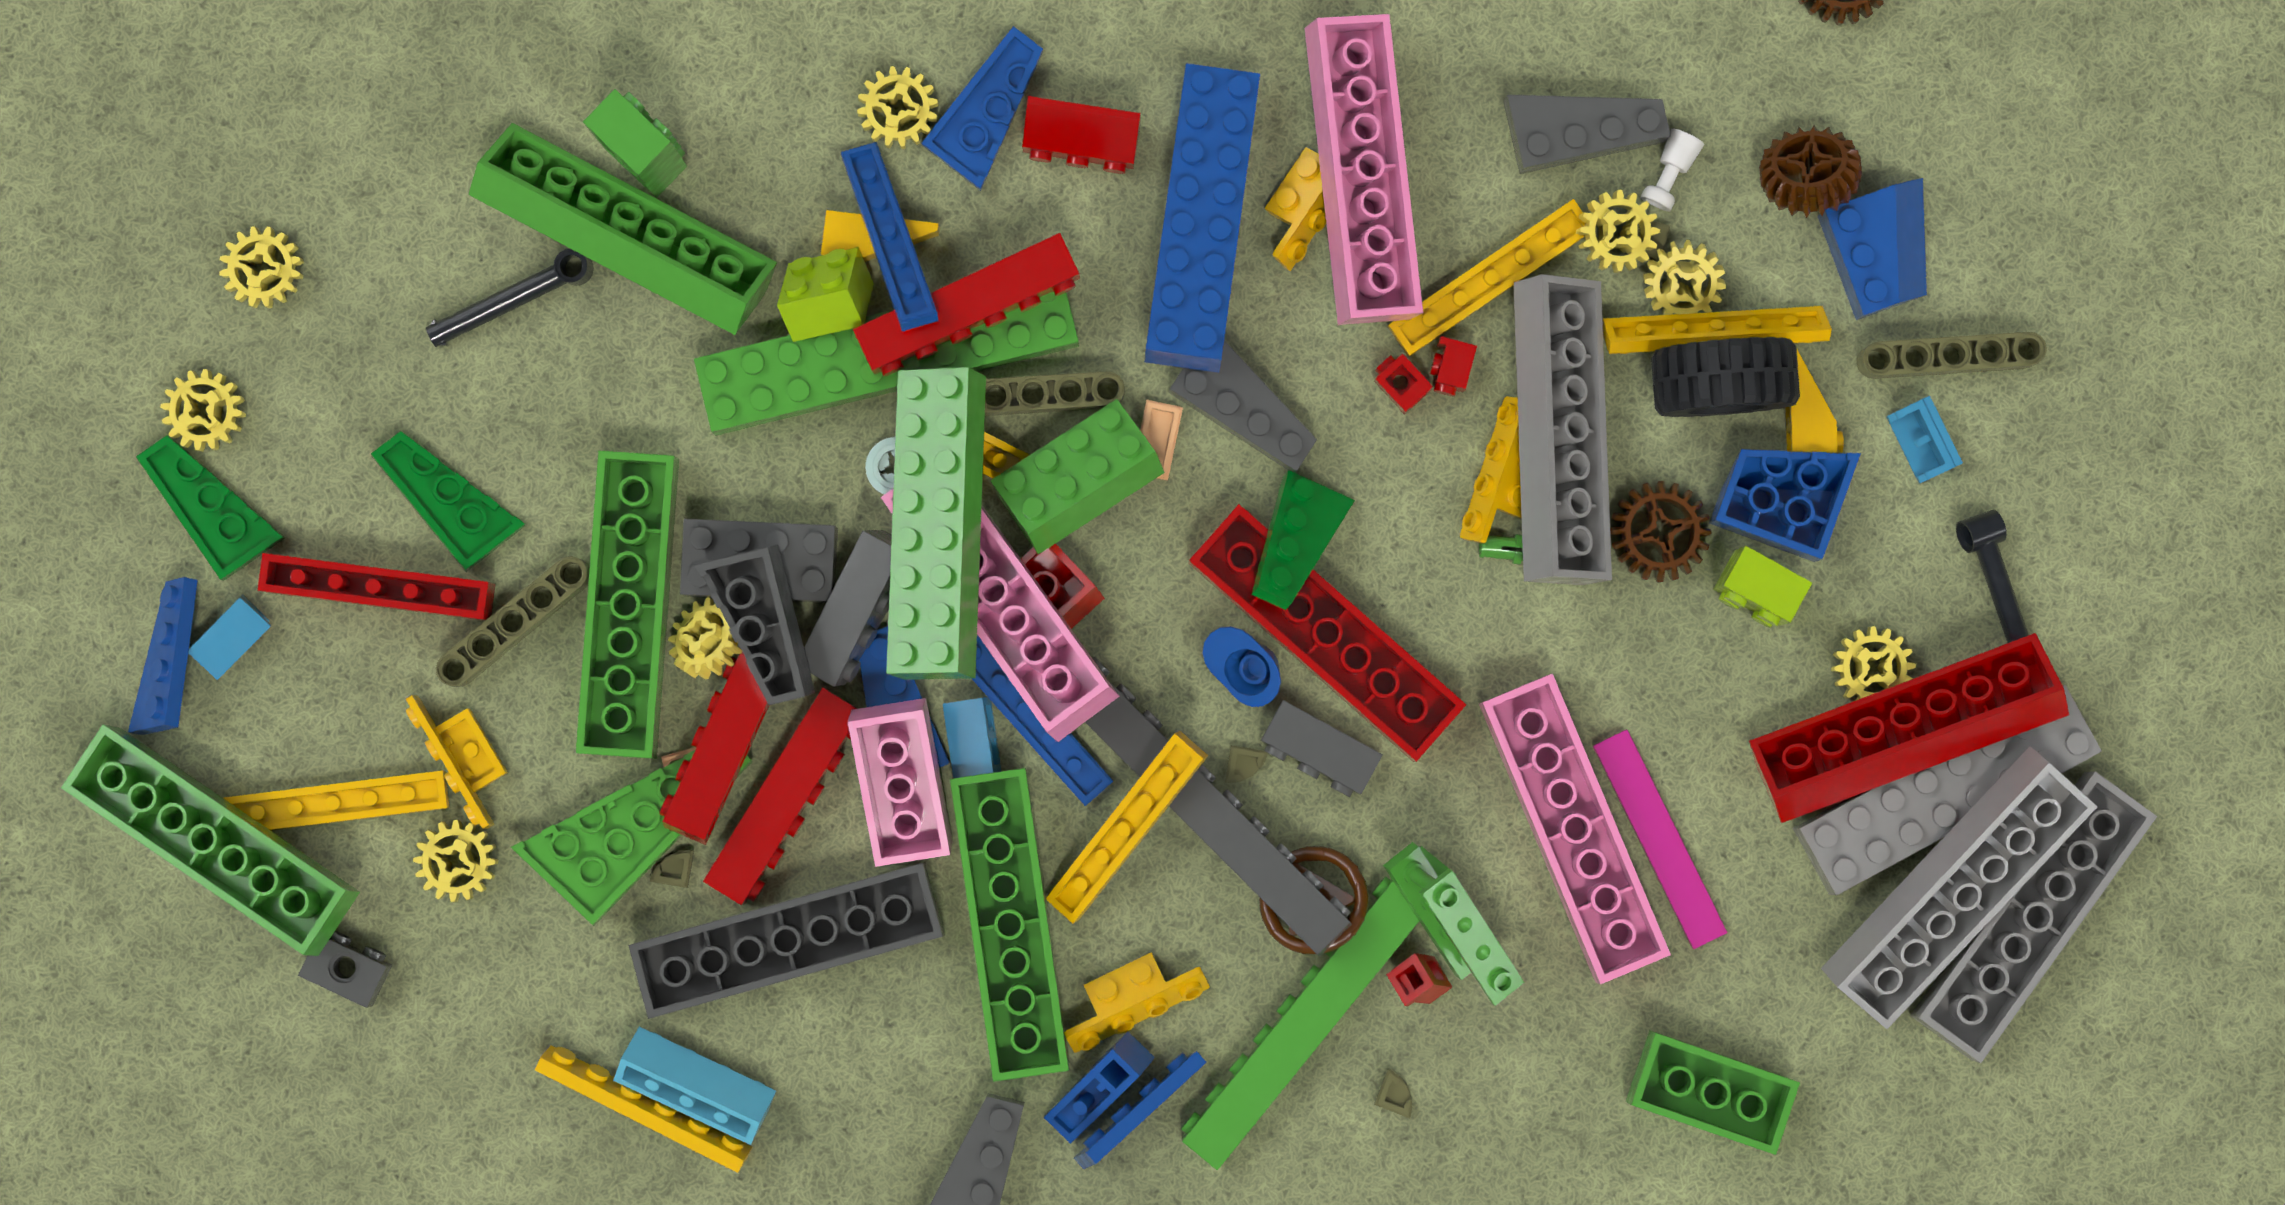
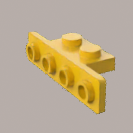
[1264,147,1326,271]
[1460,396,1522,544]
[406,695,508,829]
[1064,952,1210,1053]

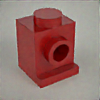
[1430,336,1477,397]
[1374,353,1433,415]
[1386,953,1452,1007]

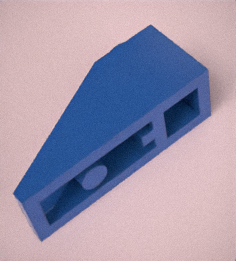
[1043,1031,1155,1144]

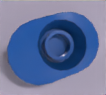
[1202,626,1281,707]

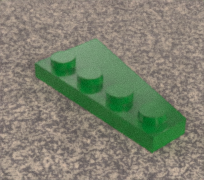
[371,431,525,572]
[136,435,285,581]
[1252,470,1355,610]

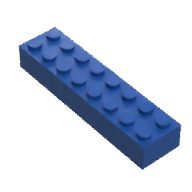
[1144,63,1260,373]

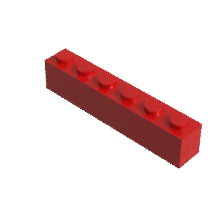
[853,233,1080,377]
[257,553,496,621]
[659,652,770,845]
[703,687,858,906]

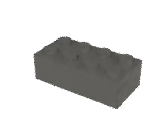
[680,519,838,603]

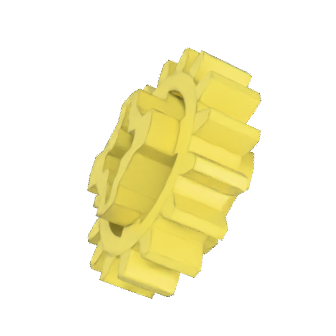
[857,66,939,149]
[1576,190,1660,273]
[219,226,304,308]
[1643,240,1726,315]
[160,369,246,452]
[668,597,742,680]
[1831,626,1916,700]
[413,820,498,902]

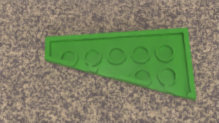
[511,749,752,926]

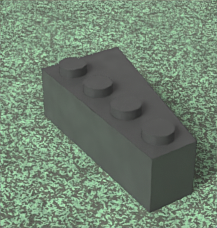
[1503,95,1671,174]
[1169,340,1317,473]
[804,530,892,687]
[695,545,815,705]
[930,1093,1025,1205]

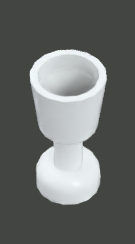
[1640,129,1705,212]

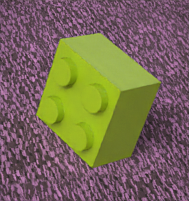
[777,247,874,342]
[1713,546,1812,628]

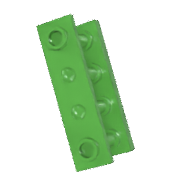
[1383,842,1525,1006]

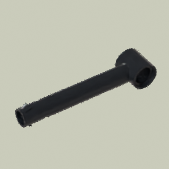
[426,249,594,347]
[1956,510,2029,643]

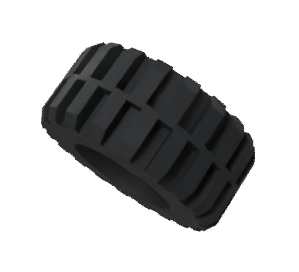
[1651,337,1800,417]

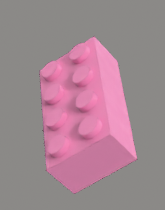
[848,698,953,867]

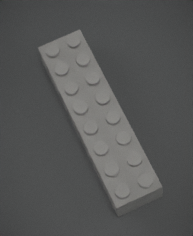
[1514,274,1612,585]
[1793,685,2102,896]
[1821,746,2098,1029]
[1910,771,2157,1063]

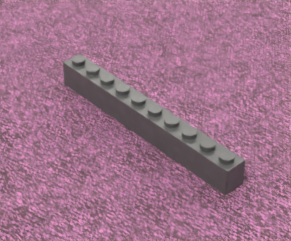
[1085,657,1352,957]

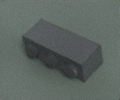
[1260,700,1383,797]

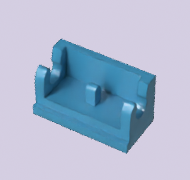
[1886,396,1963,484]
[188,594,271,680]
[942,697,1002,778]

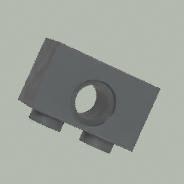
[298,931,392,1008]

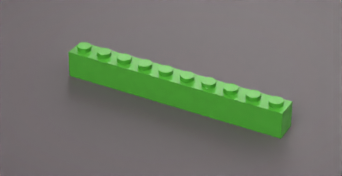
[1181,846,1456,1170]

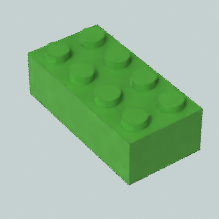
[583,89,687,198]
[990,399,1165,555]
[1625,1030,1800,1155]

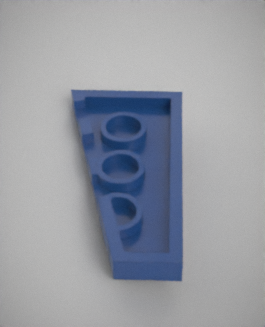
[921,26,1043,191]
[128,577,198,735]
[859,626,950,768]
[1074,1051,1207,1169]

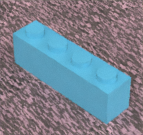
[613,1027,776,1145]

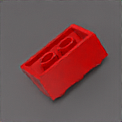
[1022,96,1141,174]
[1021,543,1105,629]

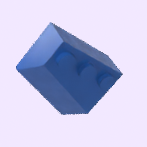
[1818,178,1927,320]
[1709,449,1861,562]

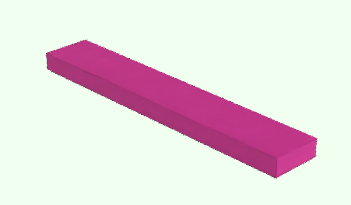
[1592,729,1727,949]

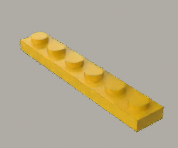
[1387,199,1586,357]
[1602,306,1832,354]
[1045,731,1208,924]
[224,770,450,831]
[535,1045,753,1173]

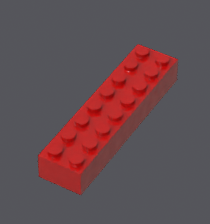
[1188,504,1467,762]
[1749,633,2069,823]

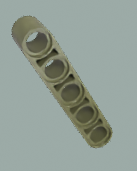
[1857,332,2047,379]
[985,371,1125,416]
[436,556,590,687]

